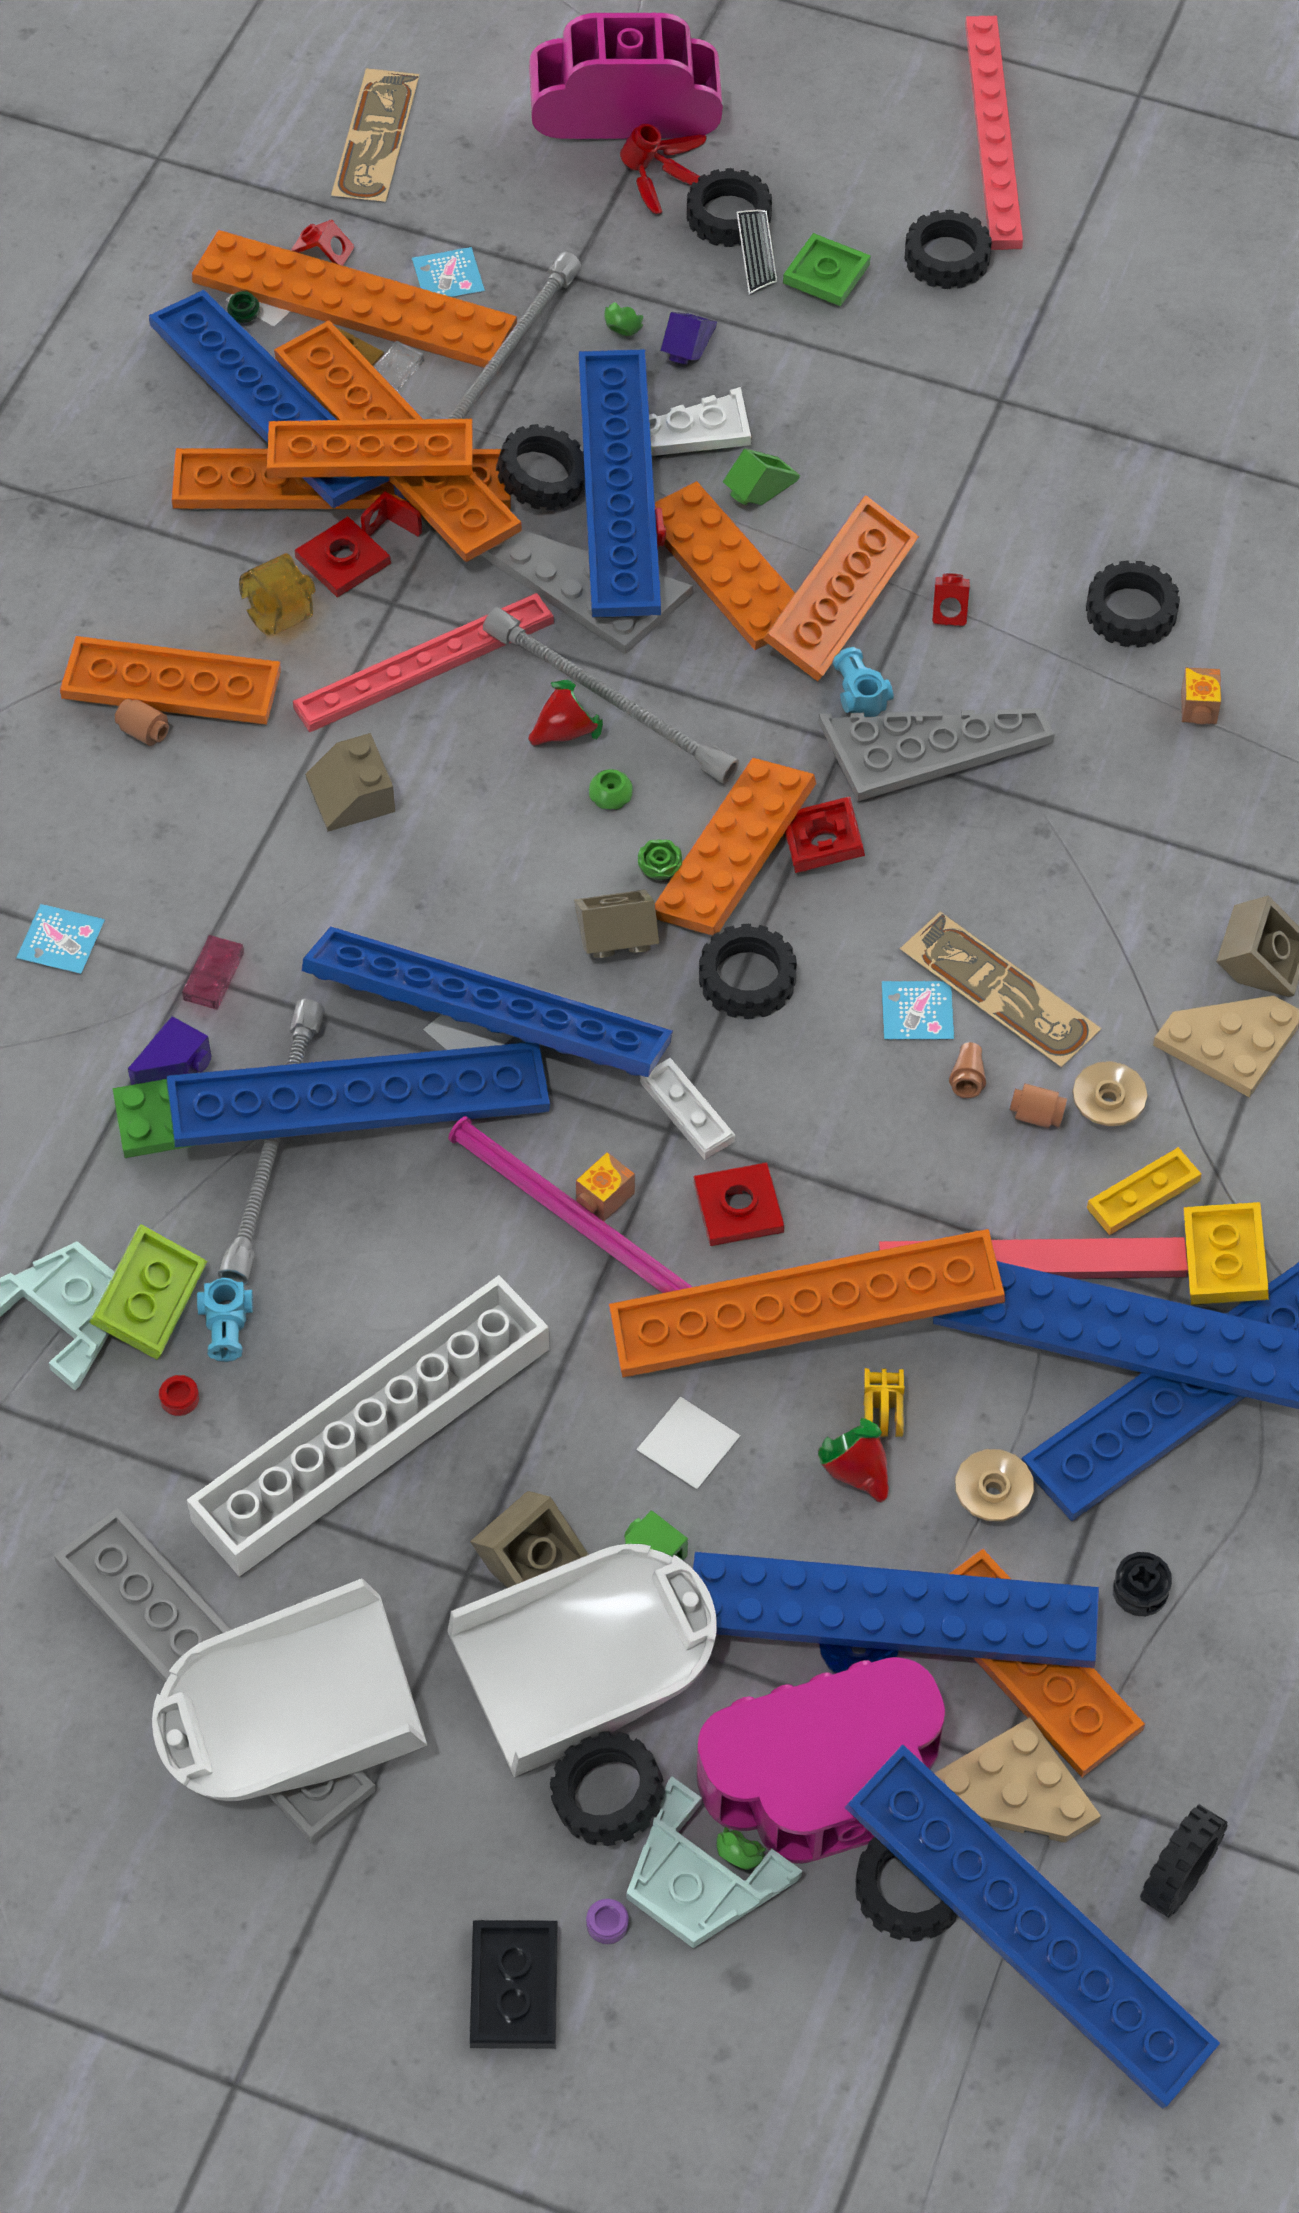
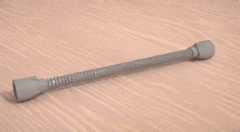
[447,252,581,419]
[483,607,739,784]
[218,999,325,1285]

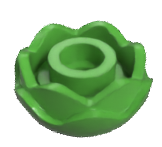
[604,302,644,336]
[589,769,633,810]
[638,839,682,880]
[716,1827,766,1870]

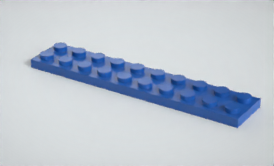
[149,290,389,508]
[579,349,661,617]
[301,926,673,1077]
[167,1043,550,1147]
[933,1261,1299,1409]
[1021,1262,1299,1521]
[693,1552,1099,1668]
[844,1744,1220,2109]

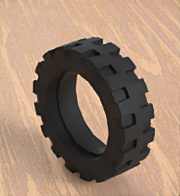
[687,168,772,247]
[904,210,992,289]
[496,424,585,510]
[1086,560,1180,648]
[699,924,797,1019]
[550,1731,664,1846]
[1140,1804,1228,1918]
[855,1837,958,1942]

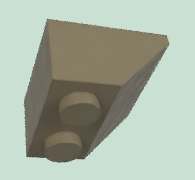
[305,733,395,832]
[574,889,659,958]
[1216,895,1299,997]
[470,1491,589,1588]

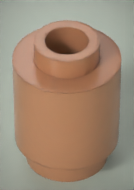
[115,699,169,746]
[1009,1083,1067,1128]

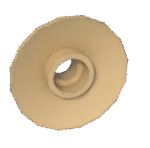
[1072,1061,1148,1126]
[955,1449,1034,1521]

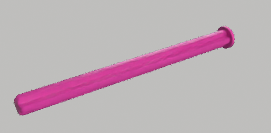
[448,1116,692,1293]

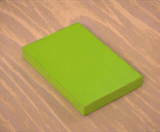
[89,1224,207,1360]

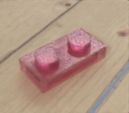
[182,935,244,1010]

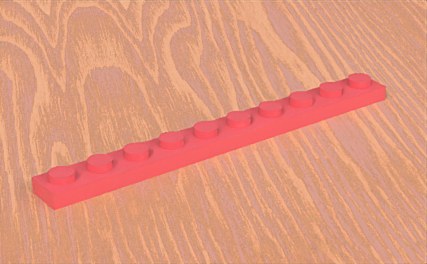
[965,16,1023,250]

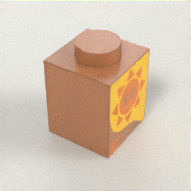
[1181,667,1221,724]
[576,1152,635,1221]

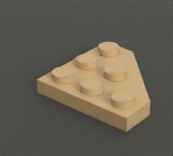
[1153,995,1299,1098]
[934,1717,1101,1843]

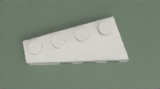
[649,387,751,456]

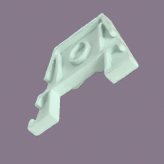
[0,1241,114,1390]
[626,1777,802,1948]

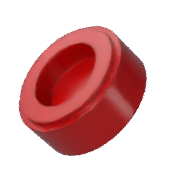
[159,1375,199,1416]

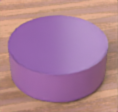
[586,1899,629,1944]

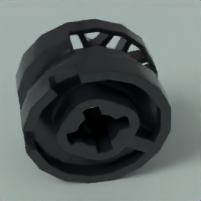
[1113,1552,1172,1617]

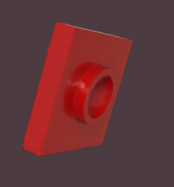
[295,516,391,598]
[785,796,865,873]
[693,1162,784,1246]

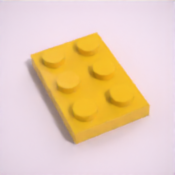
[1184,1202,1269,1305]

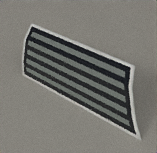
[736,210,777,295]

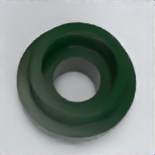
[227,291,260,323]

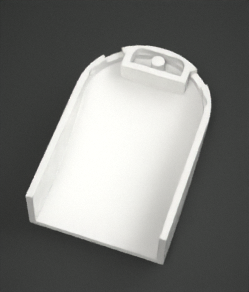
[447,1544,717,1777]
[152,1578,427,1801]

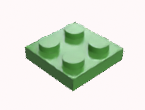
[783,233,871,306]
[112,1079,197,1158]

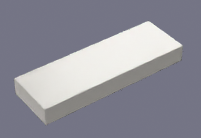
[640,1058,735,1160]

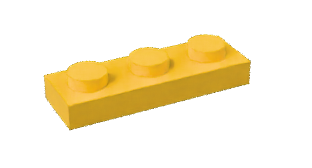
[1087,1147,1202,1235]

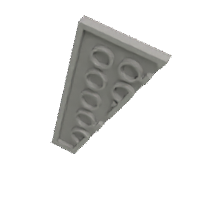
[480,530,693,654]
[818,708,1055,801]

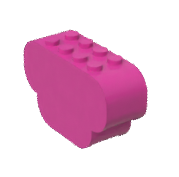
[529,13,723,139]
[697,1657,945,1864]

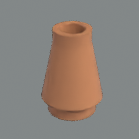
[949,1042,986,1098]

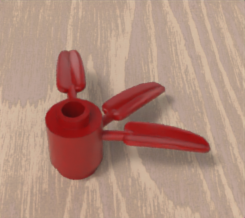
[620,124,707,214]

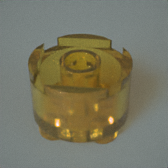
[239,553,316,635]

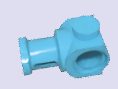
[832,647,894,717]
[197,1278,253,1362]

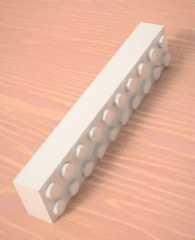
[187,1275,549,1577]

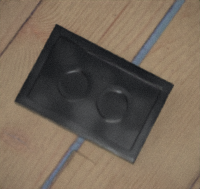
[470,1920,558,2049]

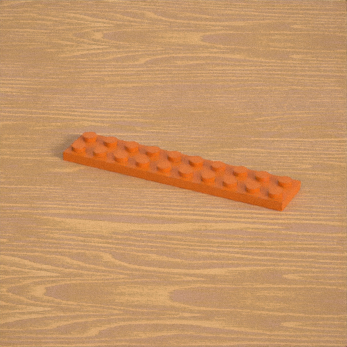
[192,230,517,368]
[274,320,522,562]
[172,448,511,509]
[609,1229,1005,1378]

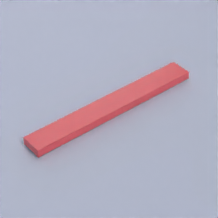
[293,593,554,732]
[879,1237,1188,1279]

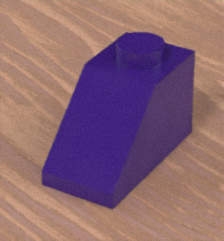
[660,312,717,365]
[128,1016,212,1085]

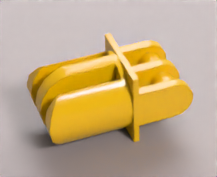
[863,1368,905,1437]

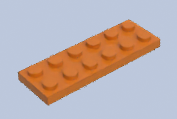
[267,419,473,478]
[655,481,795,650]
[763,495,919,682]
[60,636,281,725]
[655,757,817,936]
[949,1549,1145,1777]

